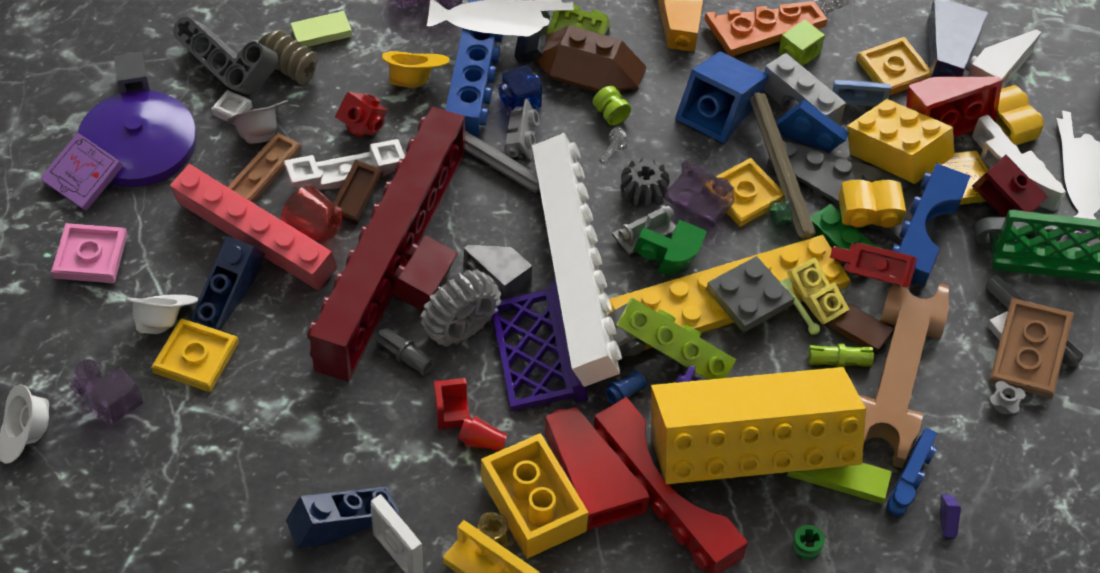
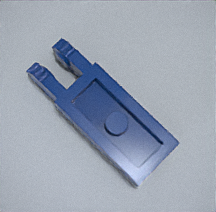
[886,428,938,517]

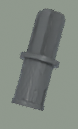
[376,328,435,376]

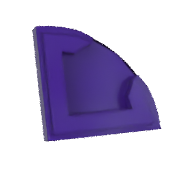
[940,494,961,538]

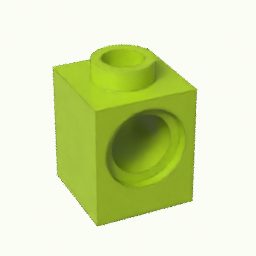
[778,20,825,66]

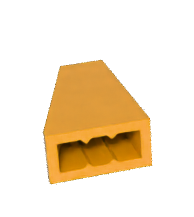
[657,0,703,52]

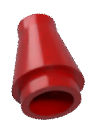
[457,416,508,451]

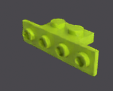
[616,298,736,380]

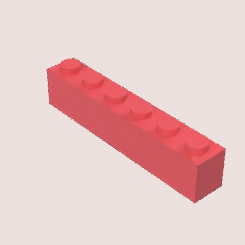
[170,164,337,291]

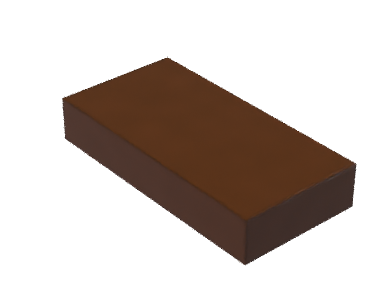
[330,160,383,224]
[823,301,894,355]

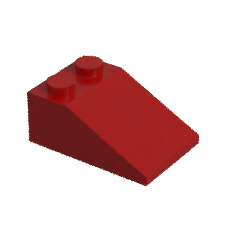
[906,77,1003,138]

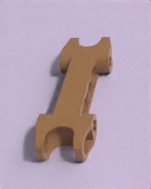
[860,283,950,468]

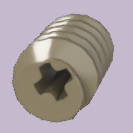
[258,30,318,86]

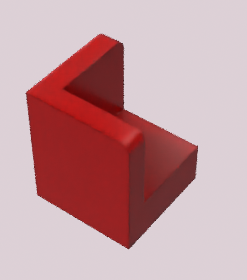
[434,378,470,429]

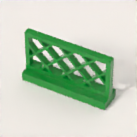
[991,210,1100,282]

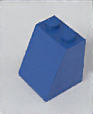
[675,51,769,143]

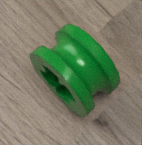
[792,525,825,559]

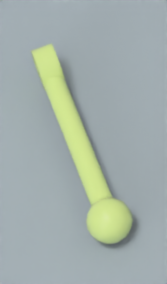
[780,278,820,335]

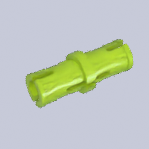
[808,344,874,368]

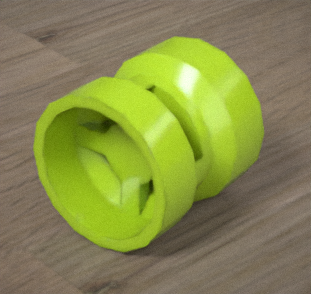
[593,86,632,126]

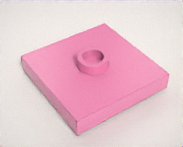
[51,223,128,283]

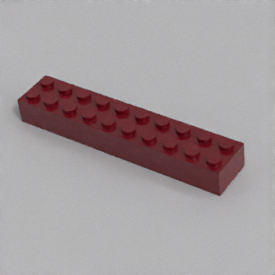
[307,106,465,382]

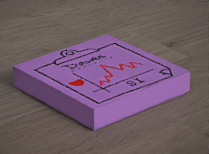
[40,132,124,211]

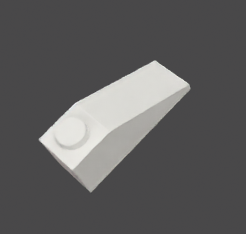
[966,29,1041,89]

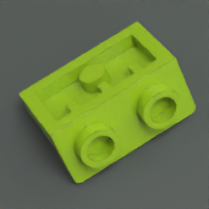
[547,4,611,35]

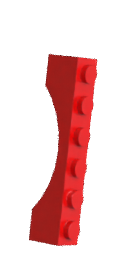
[594,397,748,573]

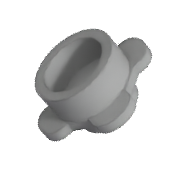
[989,381,1026,414]

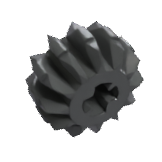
[620,157,670,208]

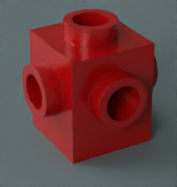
[335,91,388,137]

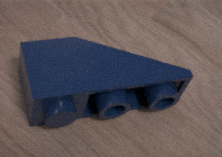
[190,236,265,331]
[285,486,400,548]

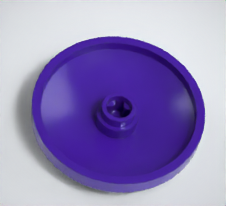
[78,90,197,187]

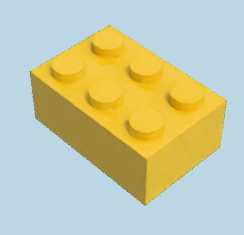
[847,99,955,184]
[481,433,589,559]

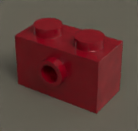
[972,154,1047,217]
[392,235,458,311]

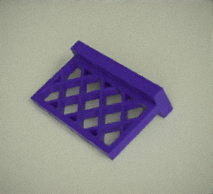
[493,281,588,411]

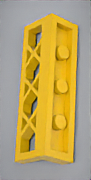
[443,520,540,573]

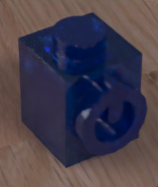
[497,65,542,110]

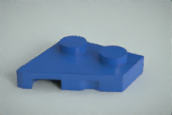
[776,100,849,152]

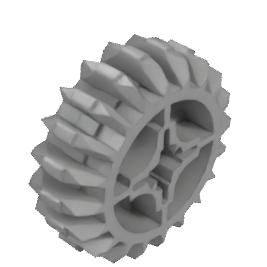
[421,269,501,347]

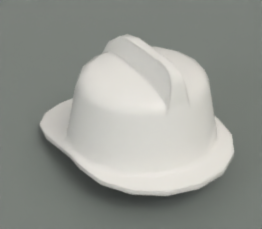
[126,295,198,334]
[0,384,49,464]

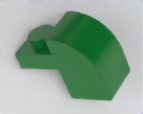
[633,220,707,275]

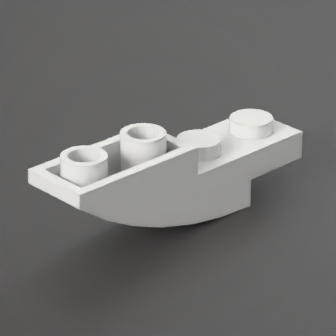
[972,115,1066,212]

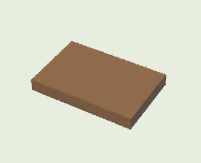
[989,298,1074,399]

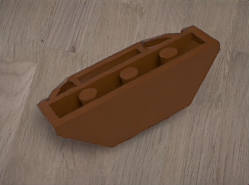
[532,25,647,93]

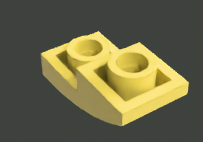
[786,257,850,324]

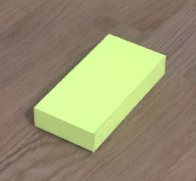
[290,11,352,47]

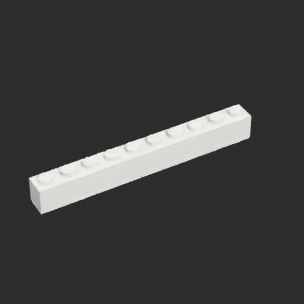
[532,133,622,387]

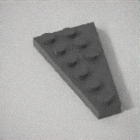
[767,140,936,246]

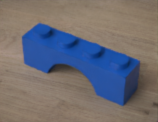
[892,163,970,287]

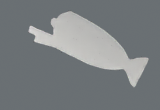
[427,0,574,36]
[1056,111,1100,219]

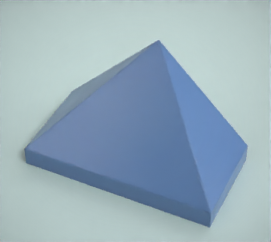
[832,80,891,106]

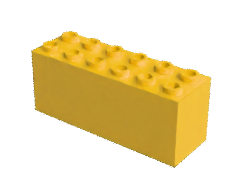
[651,367,866,484]

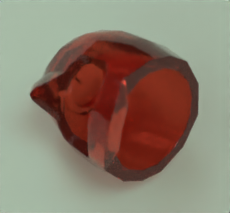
[281,185,343,244]

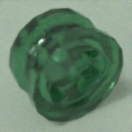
[769,199,792,227]

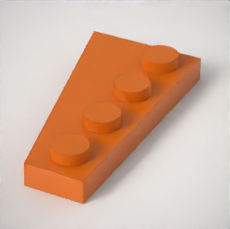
[705,1,828,57]

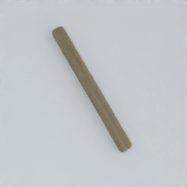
[750,92,815,239]

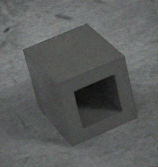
[114,51,150,93]

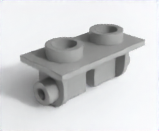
[504,99,540,161]
[612,205,676,255]

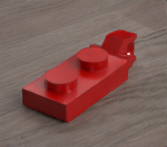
[830,243,918,288]

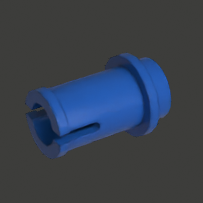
[605,370,647,405]

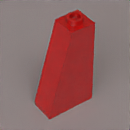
[545,407,650,530]

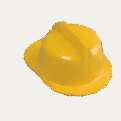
[382,51,450,88]

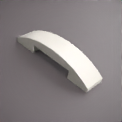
[284,139,405,190]

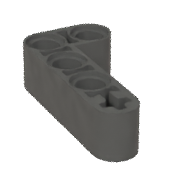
[173,17,278,96]

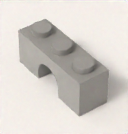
[764,53,846,125]

